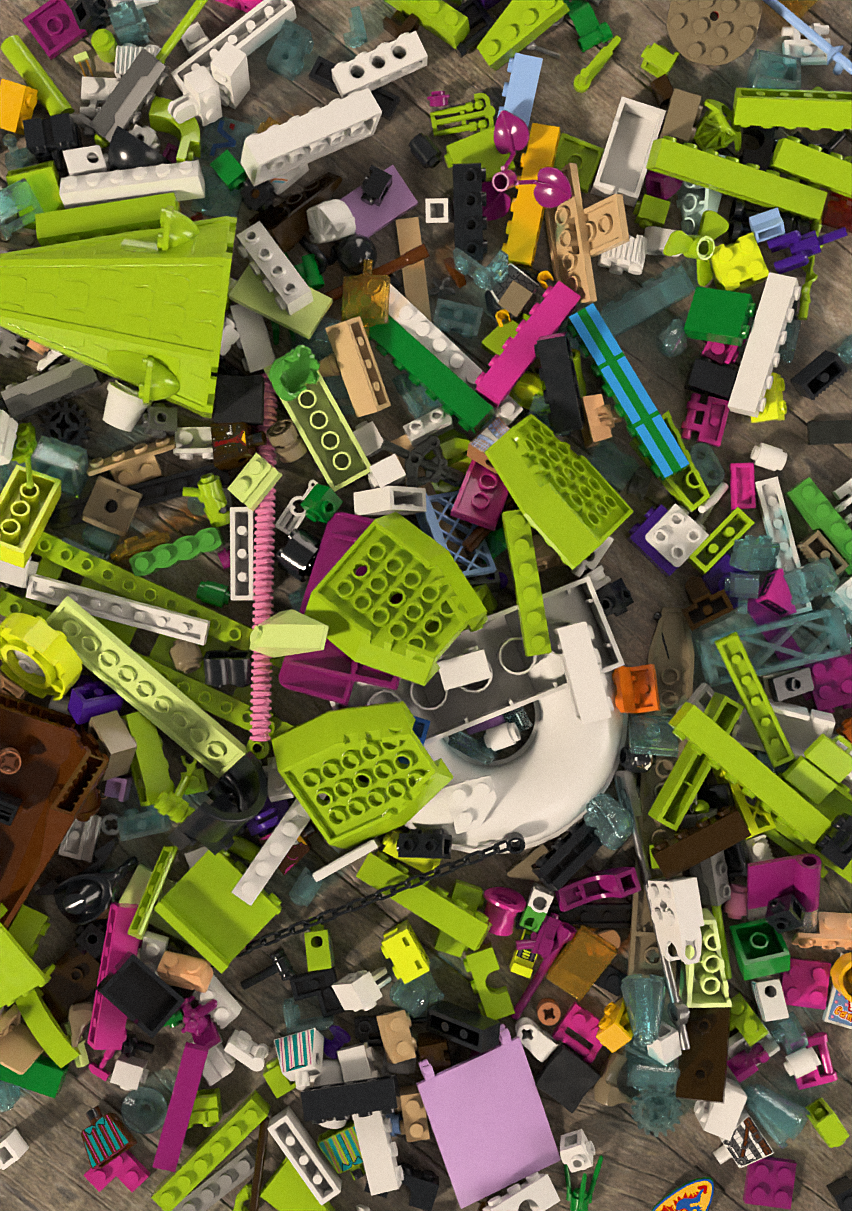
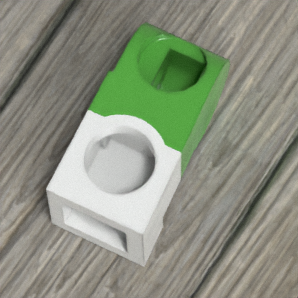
[519,882,554,933]

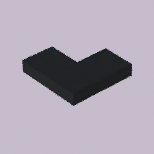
[289,967,346,1018]

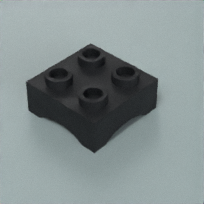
[214,375,264,425]
[534,1043,601,1114]

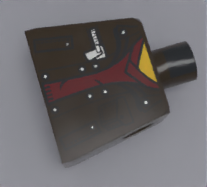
[210,422,267,472]

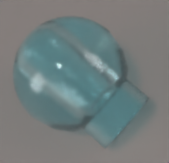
[655,319,688,358]

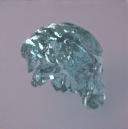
[584,793,634,850]

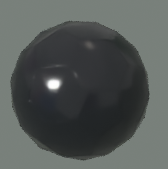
[336,234,377,276]

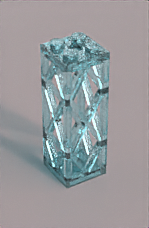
[695,607,852,687]

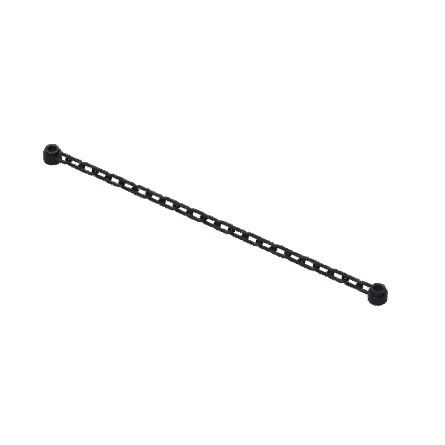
[167,832,525,989]

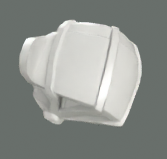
[306,199,356,244]

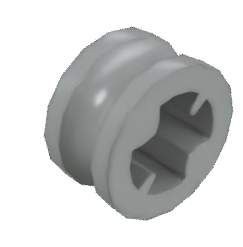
[101,813,124,835]

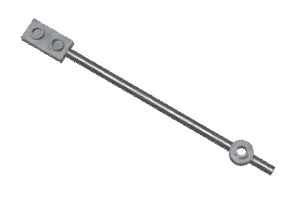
[614,769,691,1050]

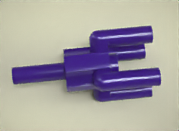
[767,227,848,274]

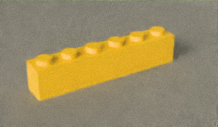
[501,123,561,268]

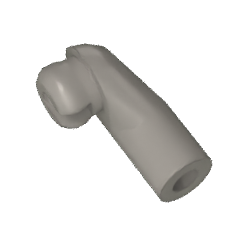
[70,114,96,138]

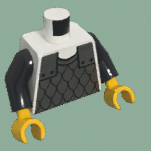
[484,261,554,327]

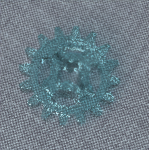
[631,1083,683,1137]

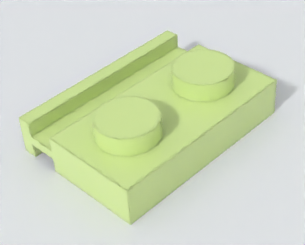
[227,453,282,511]

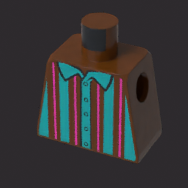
[81,1106,138,1169]

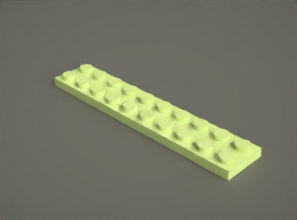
[46,596,247,778]

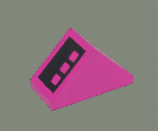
[755,568,797,618]

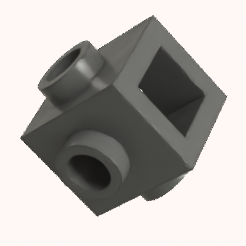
[141,403,177,438]

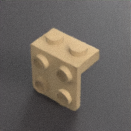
[0,1004,44,1075]

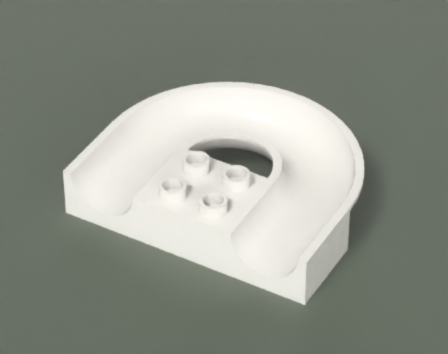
[330,576,628,854]

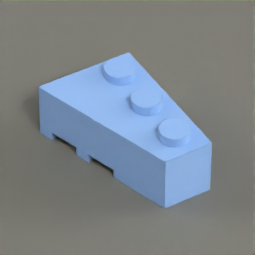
[497,53,543,126]

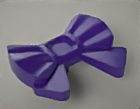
[323,1025,351,1059]

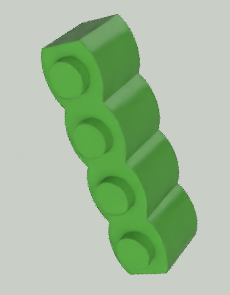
[129,528,225,576]

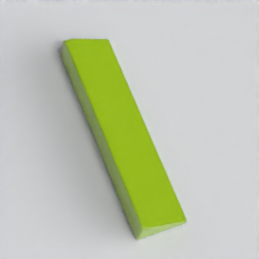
[128,846,178,940]

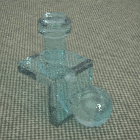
[2,134,31,171]

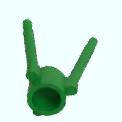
[564,1155,603,1211]

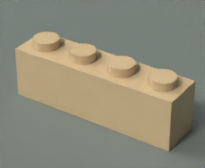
[325,316,391,418]

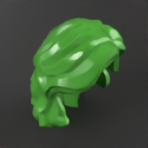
[269,345,320,401]

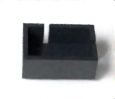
[95,951,185,1039]

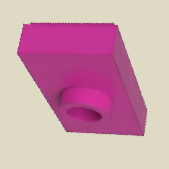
[729,462,756,510]

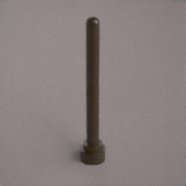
[249,1116,270,1211]

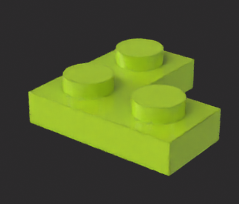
[730,993,769,1046]

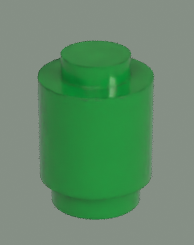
[196,580,231,608]

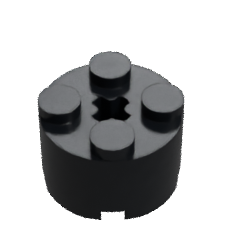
[275,528,322,583]

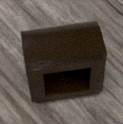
[649,74,674,107]

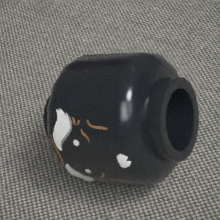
[619,742,656,773]

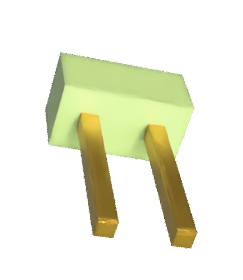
[73,51,94,77]

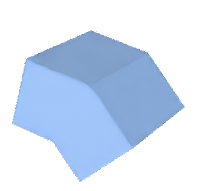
[748,207,785,243]

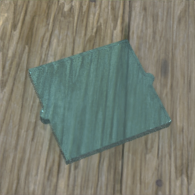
[62,537,110,560]

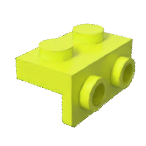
[751,372,787,423]

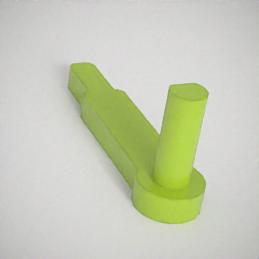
[573,35,621,93]

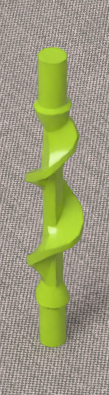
[798,211,823,320]

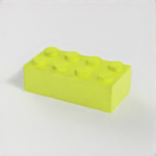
[0,464,61,568]

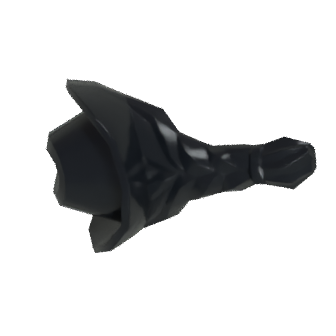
[53,856,139,925]

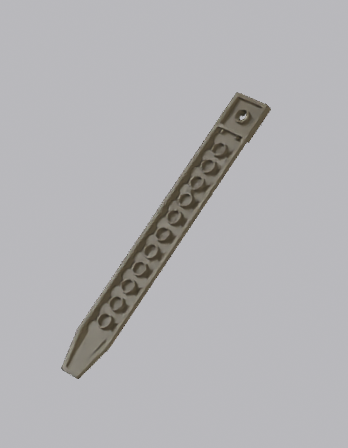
[627,607,695,981]

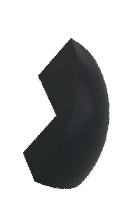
[108,126,172,171]

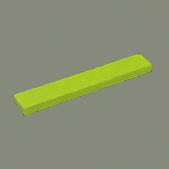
[714,632,795,768]

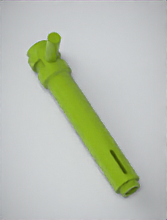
[154,776,261,863]

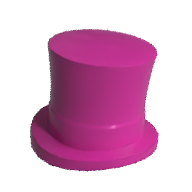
[483,887,526,936]

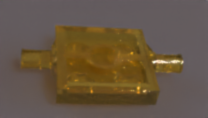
[341,259,390,341]

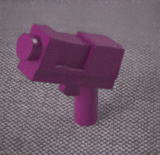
[516,912,561,959]

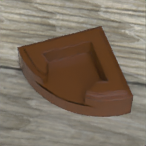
[443,257,466,288]

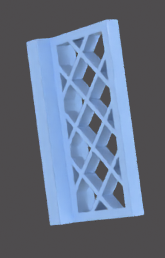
[415,491,496,578]

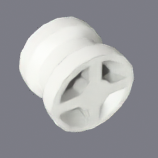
[582,565,611,591]

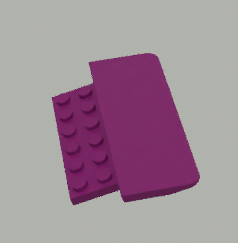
[279,512,403,706]

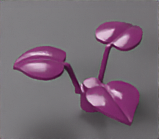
[482,110,572,221]

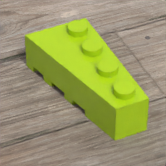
[477,0,570,71]
[629,410,711,513]

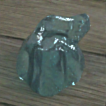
[389,971,445,1018]

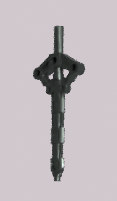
[381,435,517,509]

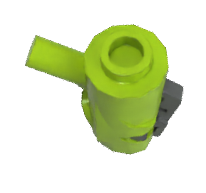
[182,473,233,527]

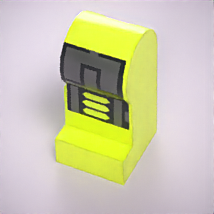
[509,929,537,979]

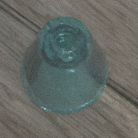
[621,974,668,1045]
[744,1083,810,1149]

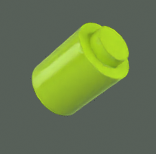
[91,29,118,63]

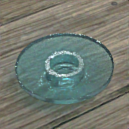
[121,1087,168,1134]

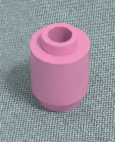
[723,884,748,919]

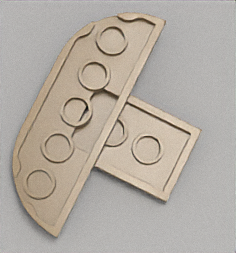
[545,163,630,303]

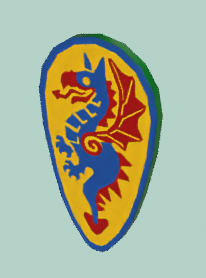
[651,1177,714,1211]

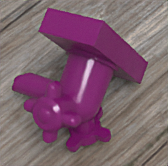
[177,996,221,1049]

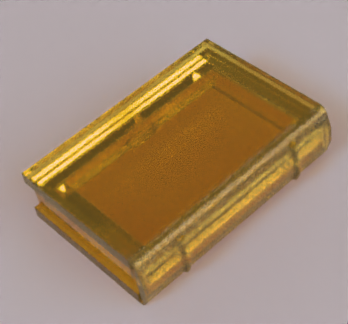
[546,924,618,1001]

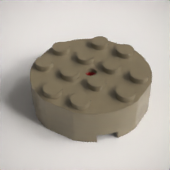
[666,0,762,67]

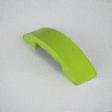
[15,986,81,1068]

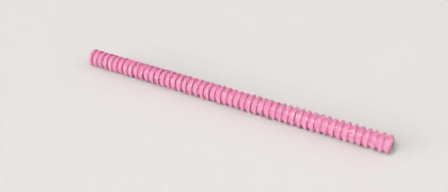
[250,373,278,741]

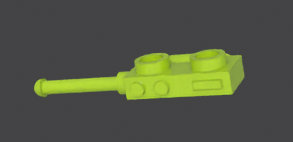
[11,422,38,489]

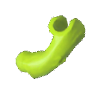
[233,1183,252,1211]

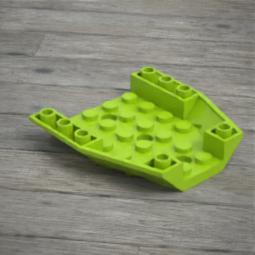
[484,414,634,570]
[304,512,488,686]
[271,701,453,850]

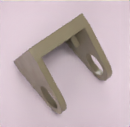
[81,476,143,537]

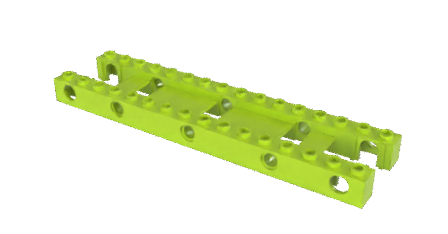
[0,530,301,741]

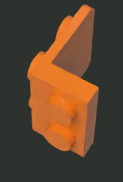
[612,664,661,714]

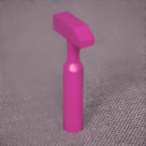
[88,1029,128,1081]

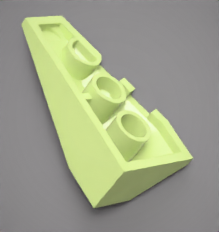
[249,609,329,658]

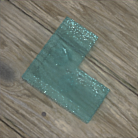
[448,731,503,765]

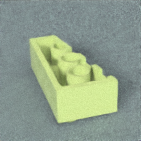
[679,908,732,1008]

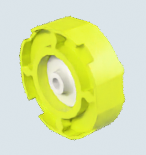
[0,613,83,701]

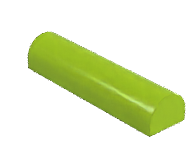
[0,35,75,116]

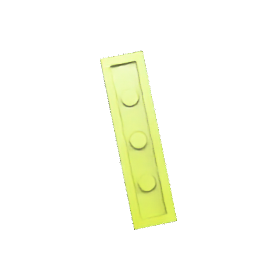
[711,767,776,840]

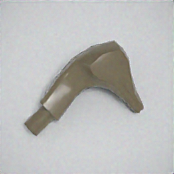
[68,1002,134,1047]
[594,1043,633,1107]

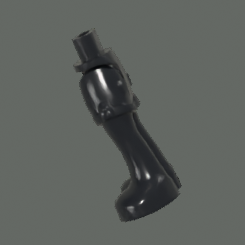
[728,198,810,242]

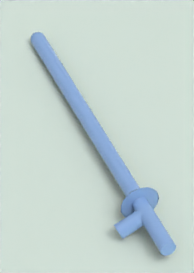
[762,0,852,75]

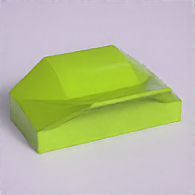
[424,429,470,460]

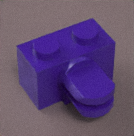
[67,675,124,725]
[246,796,292,837]

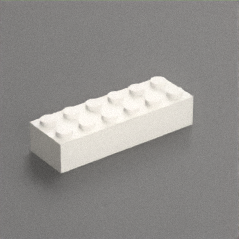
[240,88,382,186]

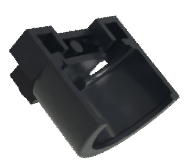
[167,751,268,855]

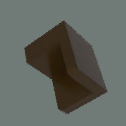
[383,10,419,39]

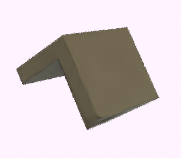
[498,280,534,317]

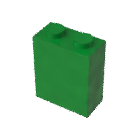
[684,286,756,347]

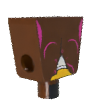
[258,821,317,875]

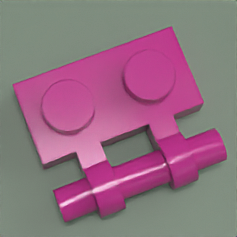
[681,393,729,447]

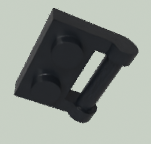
[454,0,495,58]

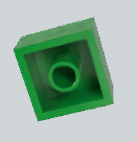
[729,918,790,981]

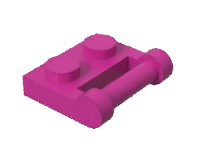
[551,1001,603,1064]
[786,1032,838,1090]

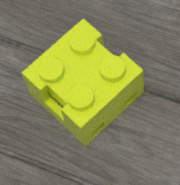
[707,232,769,292]
[380,919,430,984]

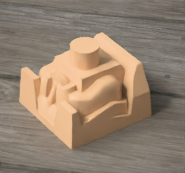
[581,394,622,449]

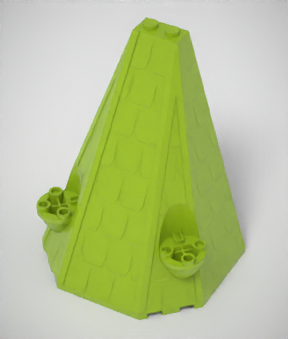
[0,206,237,419]

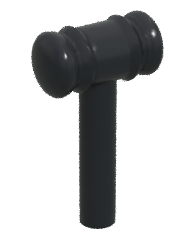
[240,948,296,990]

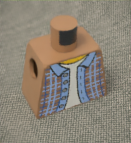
[467,417,510,474]

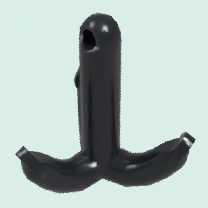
[299,236,337,275]

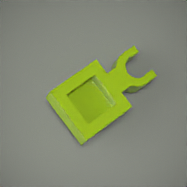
[180,755,209,795]

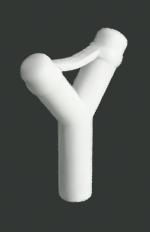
[696,482,729,524]

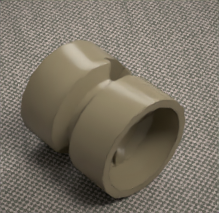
[266,419,307,463]

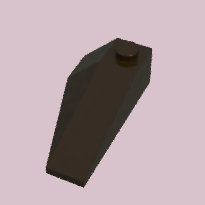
[248,172,343,253]

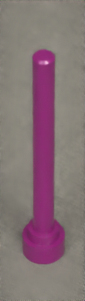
[511,922,577,1020]

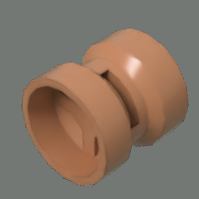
[0,747,21,774]

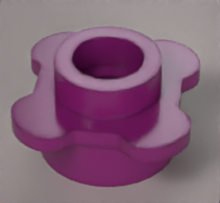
[427,91,450,107]

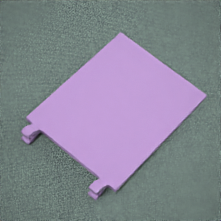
[416,1024,561,1209]

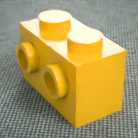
[0,79,38,135]
[596,995,642,1053]

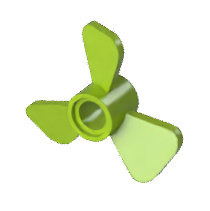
[663,210,729,287]

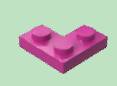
[83,1150,150,1192]

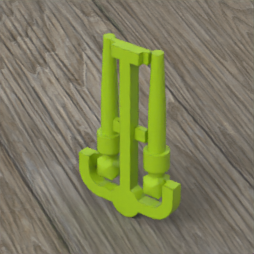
[430,93,496,136]

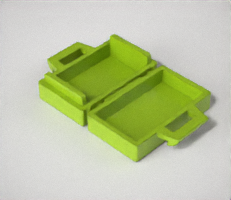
[782,733,852,804]

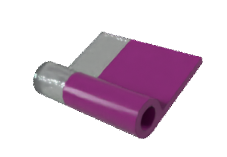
[746,853,822,933]

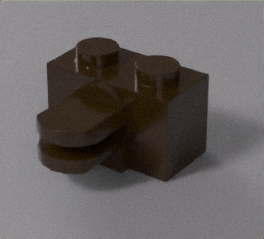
[681,577,736,635]

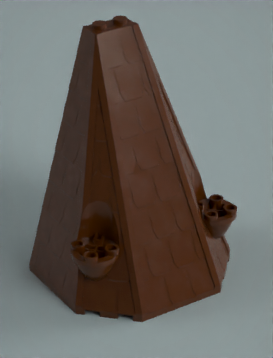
[0,693,109,930]

